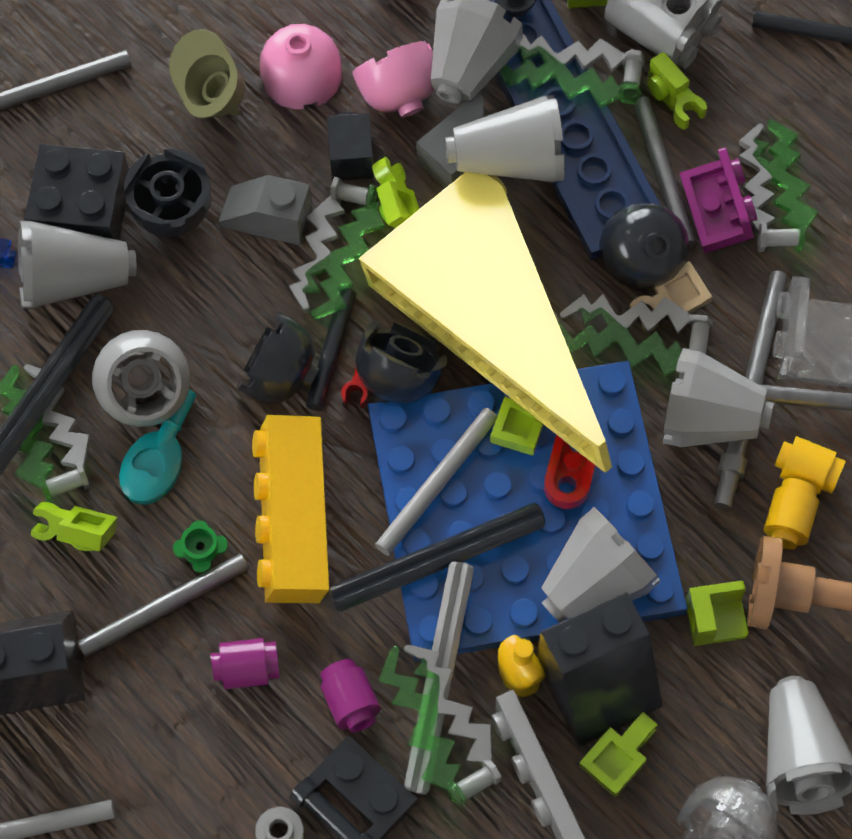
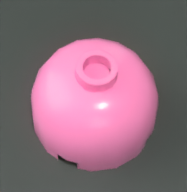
[260,24,342,110]
[352,41,435,118]

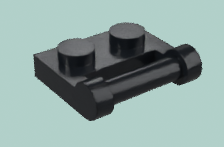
[289,735,418,839]

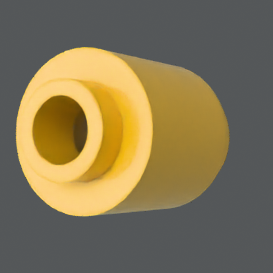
[774,436,845,494]
[763,478,819,550]

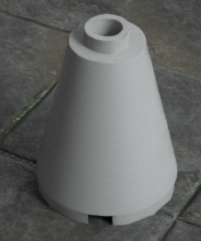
[445,95,565,182]
[18,221,136,308]
[766,676,852,815]

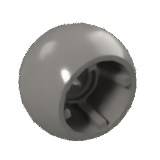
[92,330,190,427]

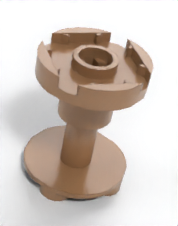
[747,536,852,630]

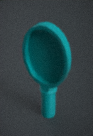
[119,389,197,505]

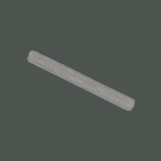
[404,562,474,794]

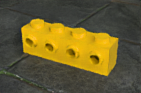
[252,415,329,604]

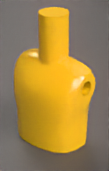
[498,635,545,697]

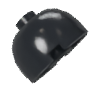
[124,148,212,237]
[599,203,689,289]
[236,312,318,403]
[355,321,448,403]

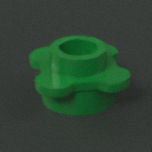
[173,521,228,573]

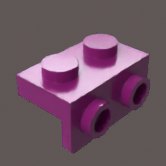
[679,147,758,254]

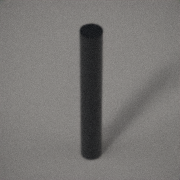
[752,10,852,44]
[306,288,357,412]

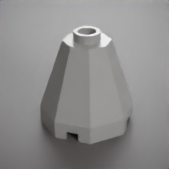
[431,0,523,104]
[663,348,774,447]
[541,507,661,623]

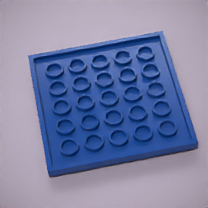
[368,361,687,662]

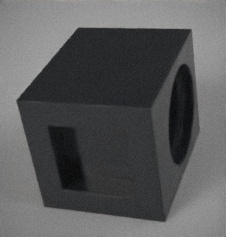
[327,111,374,181]

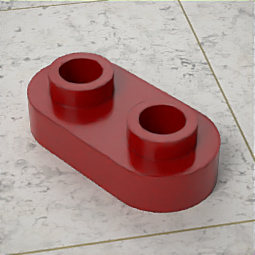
[544,434,596,509]

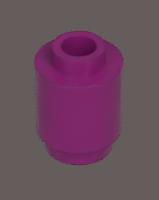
[211,638,280,690]
[320,659,381,733]

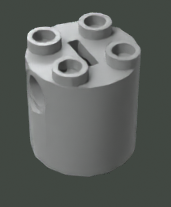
[604,0,723,69]

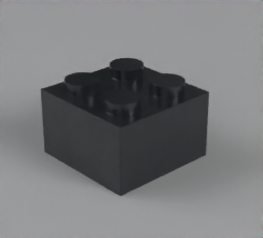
[24,144,129,240]

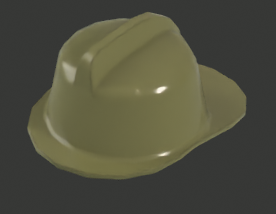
[169,29,246,119]

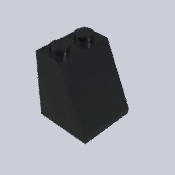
[537,592,663,747]
[0,610,85,715]

